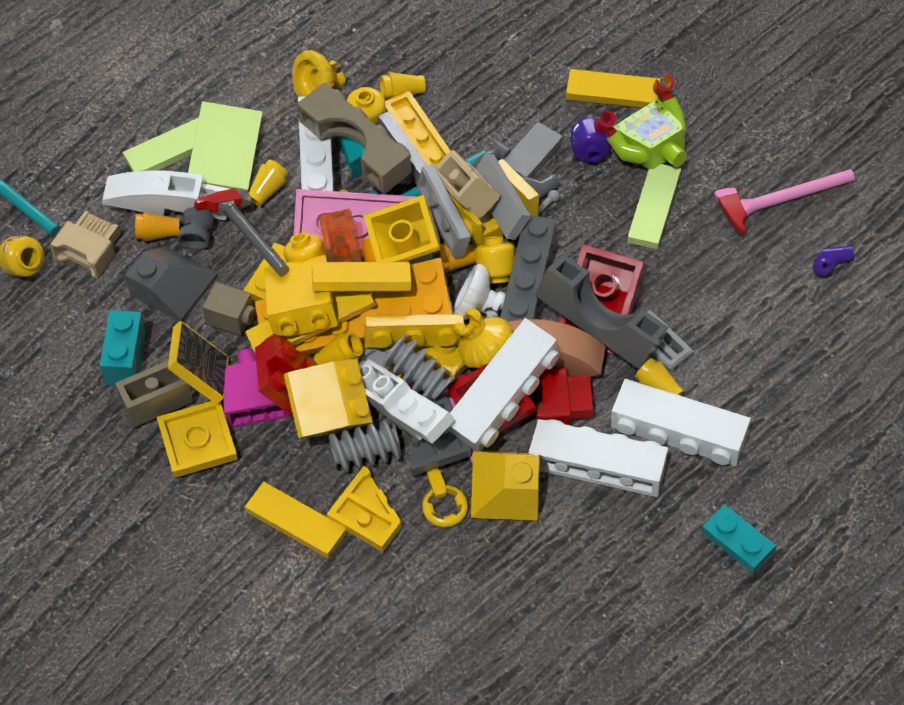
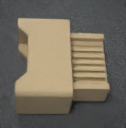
[50,210,120,279]

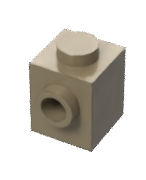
[202,282,256,335]

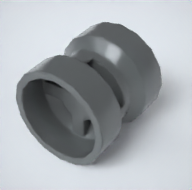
[178,207,214,250]

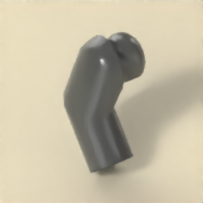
[521,173,560,199]

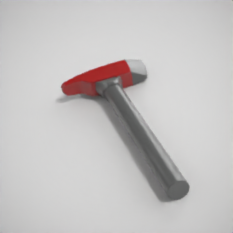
[194,188,289,276]

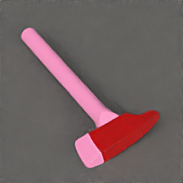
[714,169,855,236]

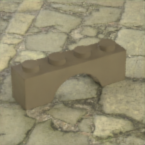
[297,82,411,194]

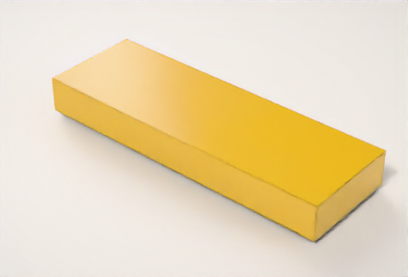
[566,69,660,108]
[312,262,411,291]
[245,481,347,559]

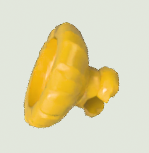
[292,50,346,97]
[454,308,513,368]

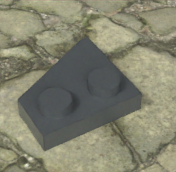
[410,396,471,476]

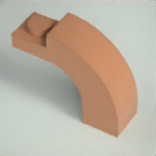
[508,319,606,377]

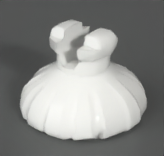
[452,264,505,320]

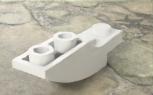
[102,170,229,220]
[359,359,455,444]

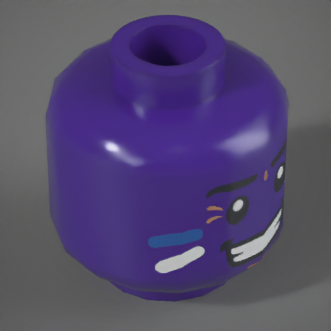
[569,117,611,163]

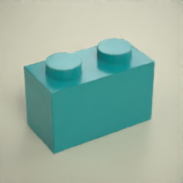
[100,310,147,386]

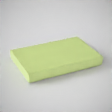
[188,101,262,192]

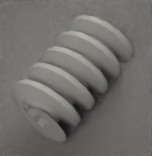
[382,333,456,400]
[329,420,401,472]

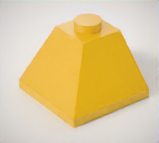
[363,195,440,262]
[471,451,540,521]

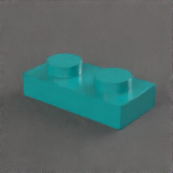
[702,504,776,573]

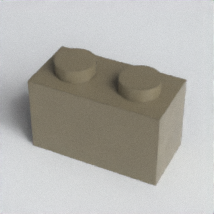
[115,360,193,428]

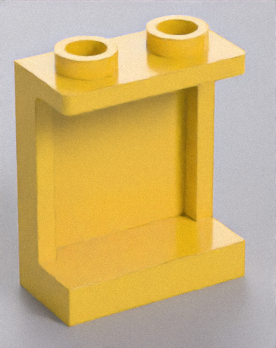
[446,159,539,247]
[264,254,338,338]

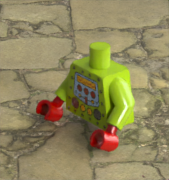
[594,74,687,169]

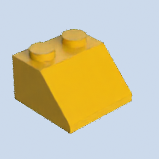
[283,359,373,438]

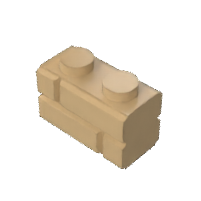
[435,150,500,218]

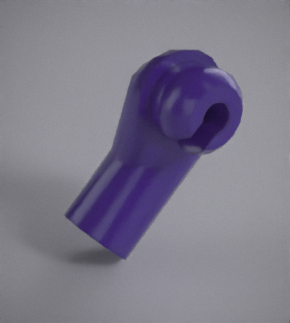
[813,245,854,277]

